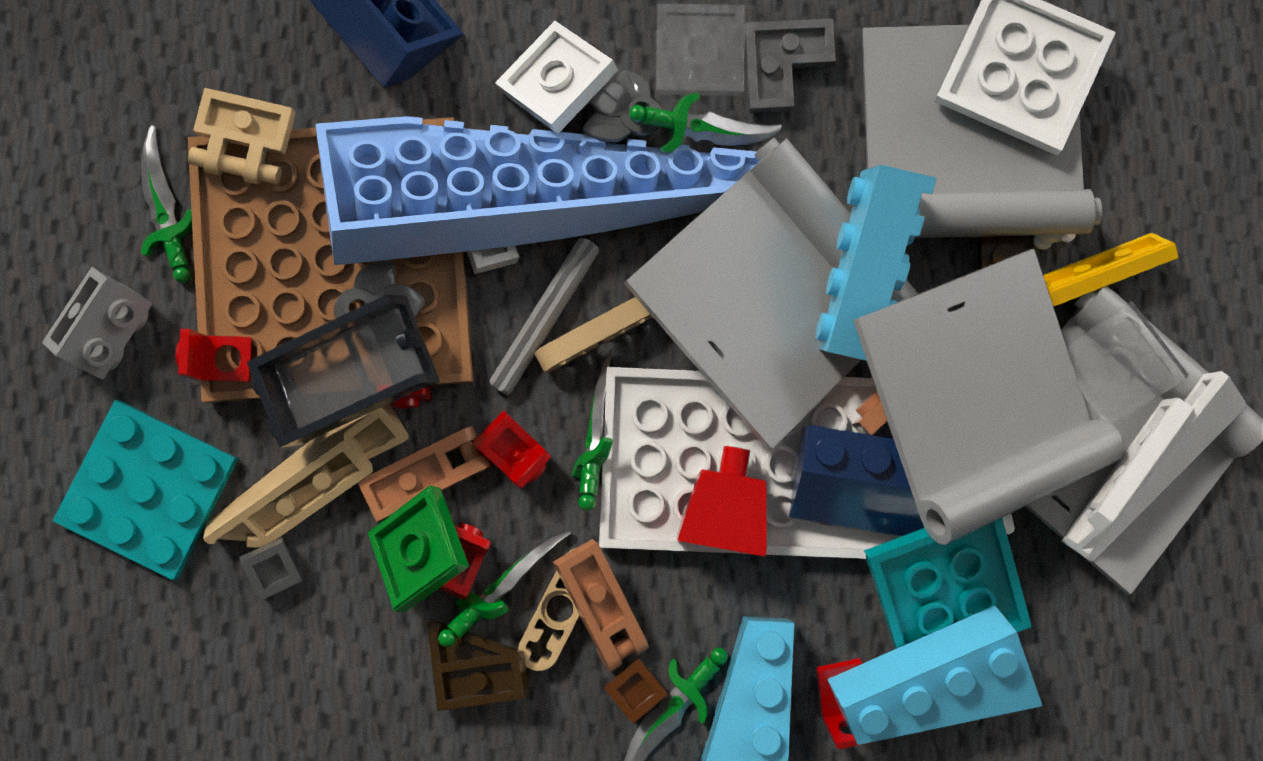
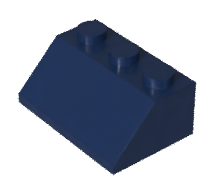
[310,0,464,88]
[788,425,925,536]

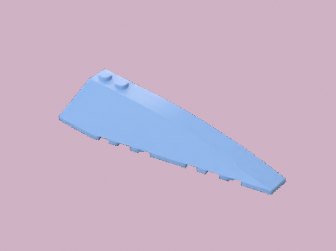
[315,116,759,265]

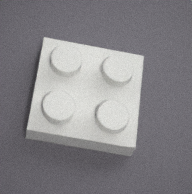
[495,21,618,134]

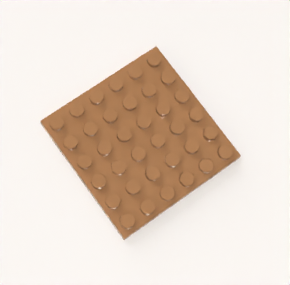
[188,117,473,403]

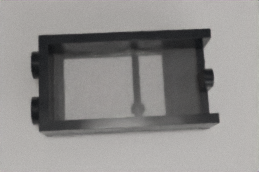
[247,294,440,448]

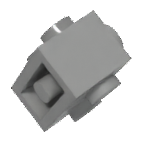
[42,267,152,380]

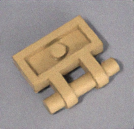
[188,88,296,185]

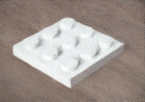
[934,0,1116,156]

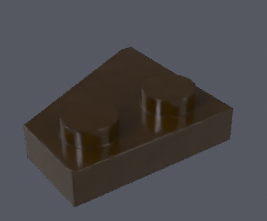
[427,621,530,711]

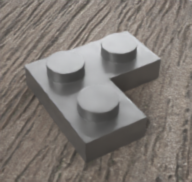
[744,18,836,113]

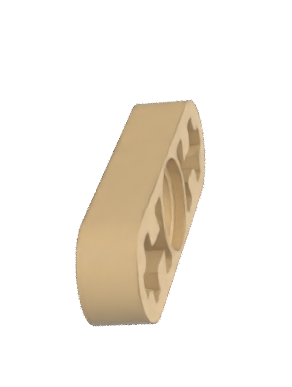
[534,297,652,373]
[518,548,579,671]

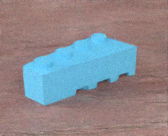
[815,165,937,361]
[827,606,1043,745]
[701,616,794,761]

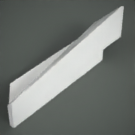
[1061,371,1246,561]

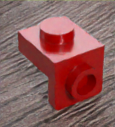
[472,410,551,489]
[439,523,492,600]

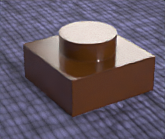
[604,657,668,724]

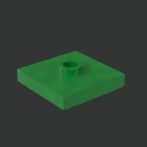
[367,485,469,613]

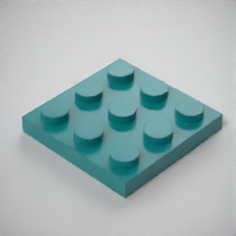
[53,400,239,580]
[864,518,1032,650]

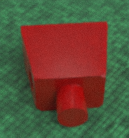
[676,446,767,556]

